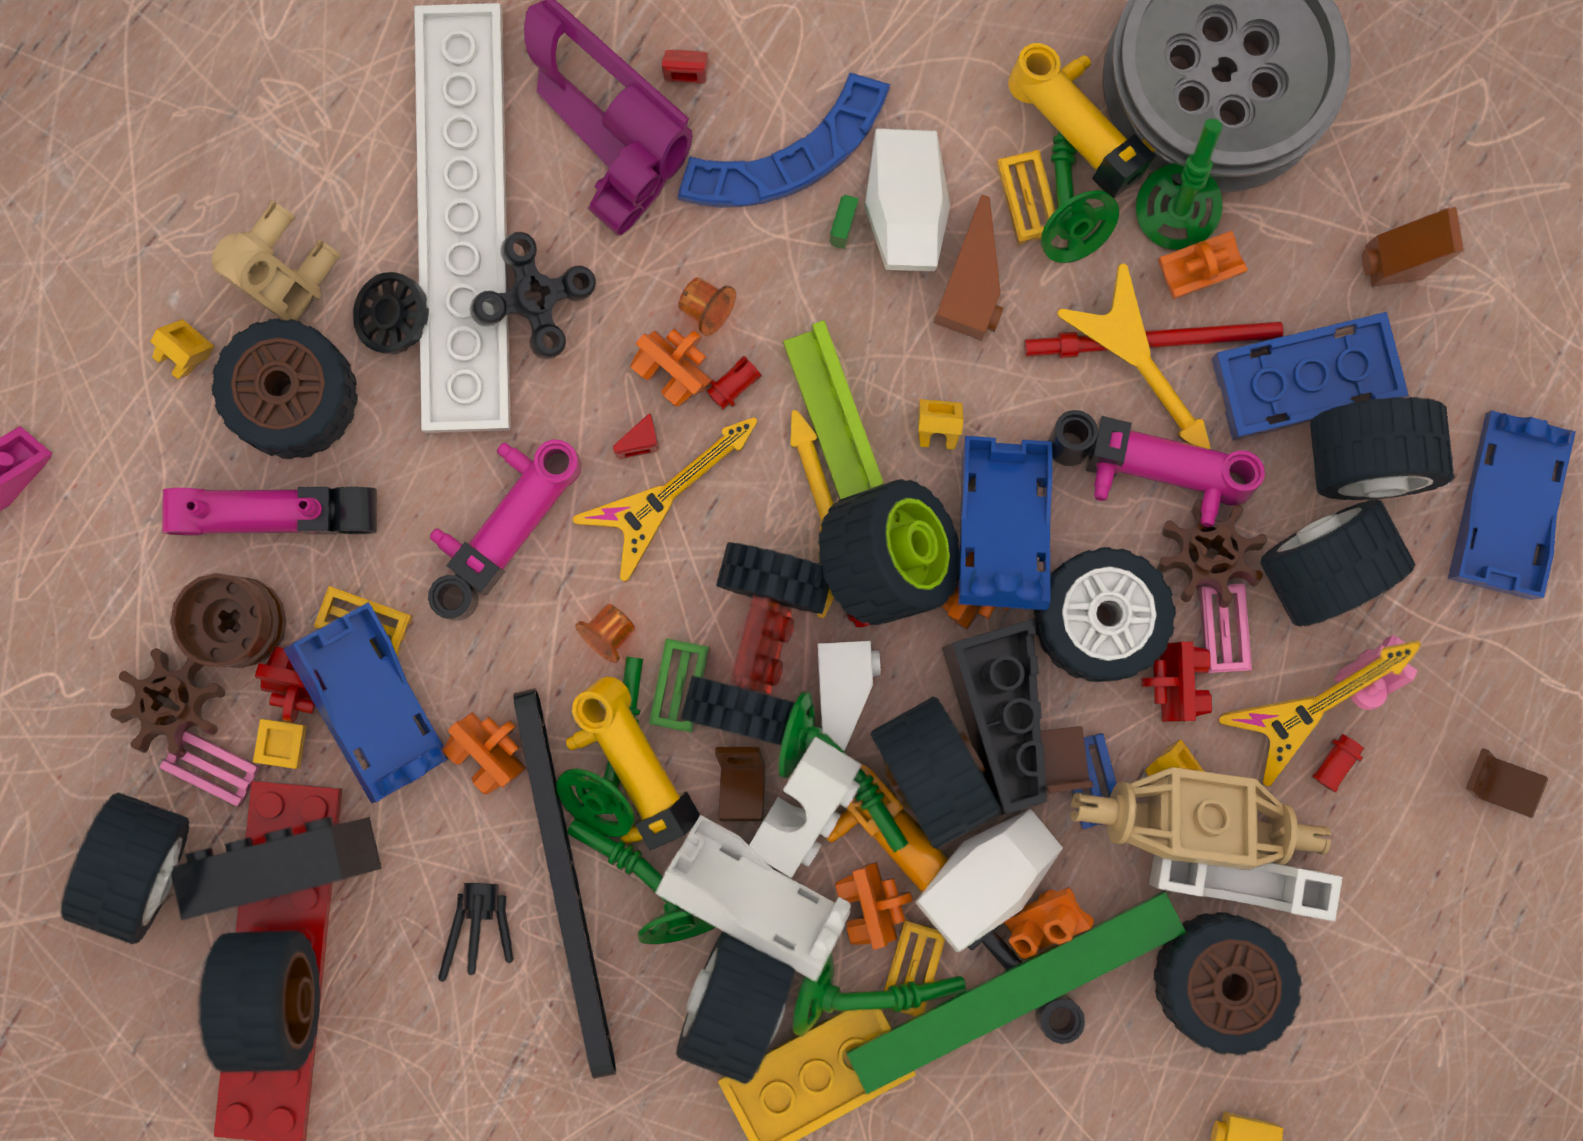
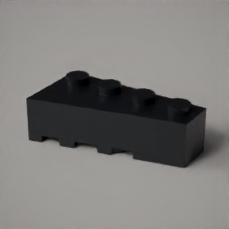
[942,618,1047,815]
[171,817,382,920]

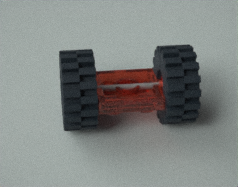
[681,542,829,745]

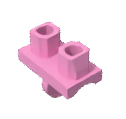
[1334,635,1418,710]

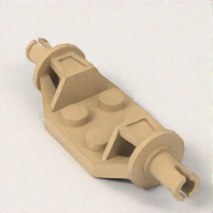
[1070,767,1331,870]

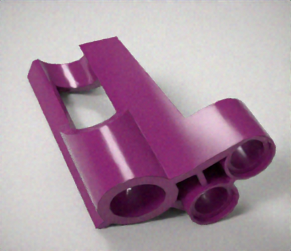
[524,0,693,236]

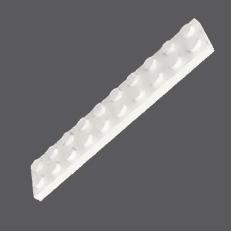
[414,3,511,433]

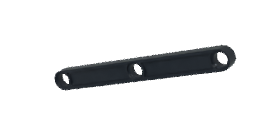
[513,688,616,1079]

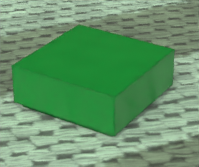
[829,194,859,249]

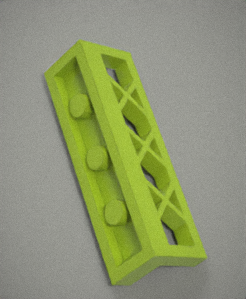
[783,320,884,500]

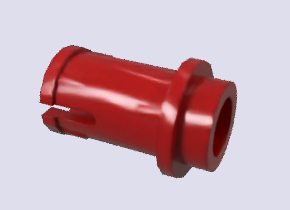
[706,356,762,410]
[1312,734,1364,793]

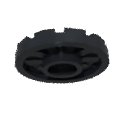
[353,272,429,354]

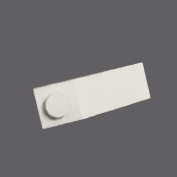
[817,641,881,751]

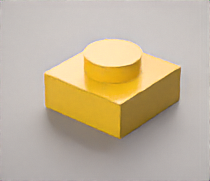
[253,719,307,769]

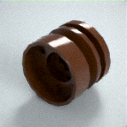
[170,573,286,668]

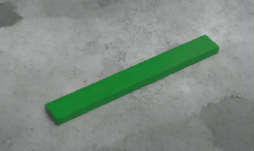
[846,891,1186,1094]

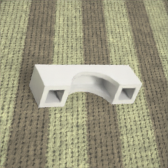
[1149,855,1343,921]

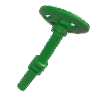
[1135,119,1223,250]
[1041,131,1119,263]
[556,656,643,837]
[779,691,908,852]
[567,819,716,945]
[793,951,966,1036]

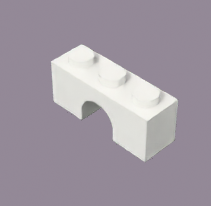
[749,736,862,878]

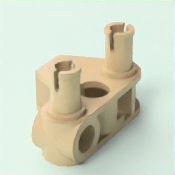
[212,200,342,321]

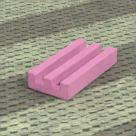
[1199,583,1252,673]
[159,730,261,807]

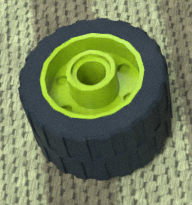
[818,479,960,625]

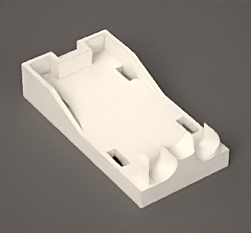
[655,815,851,981]

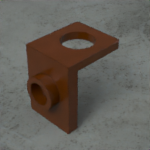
[1040,726,1093,793]
[715,747,766,821]
[1466,748,1548,818]

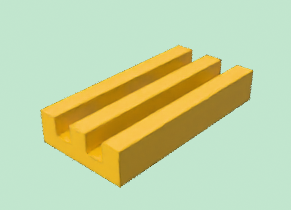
[996,149,1058,244]
[313,586,413,657]
[883,919,945,1016]

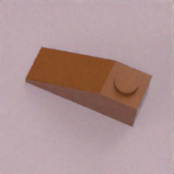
[933,194,1004,341]
[1362,207,1464,287]

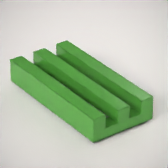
[649,638,709,733]

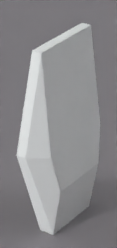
[864,129,950,271]
[915,809,1063,953]

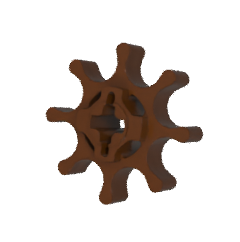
[1157,499,1267,608]
[110,648,225,758]

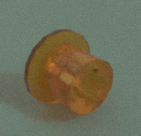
[678,277,736,336]
[575,604,636,663]

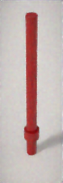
[1024,321,1283,358]

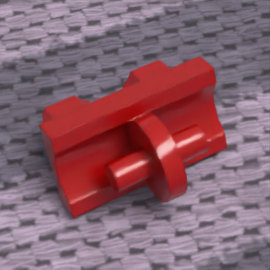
[1141,641,1212,722]
[255,646,324,723]

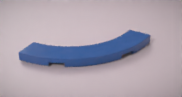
[677,72,890,207]

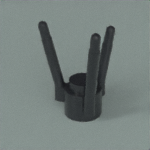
[438,883,514,982]

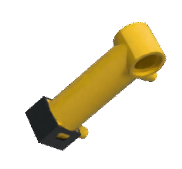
[1008,43,1156,199]
[566,676,700,851]

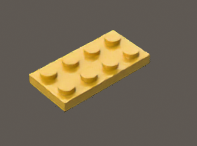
[717,1009,916,1141]

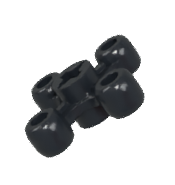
[470,232,596,360]

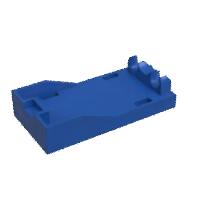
[1211,312,1409,441]
[1448,411,1576,600]
[958,436,1052,610]
[284,602,449,804]

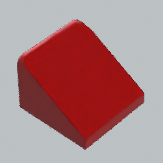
[662,50,708,84]
[613,413,659,459]

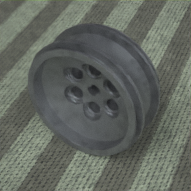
[1103,0,1351,193]

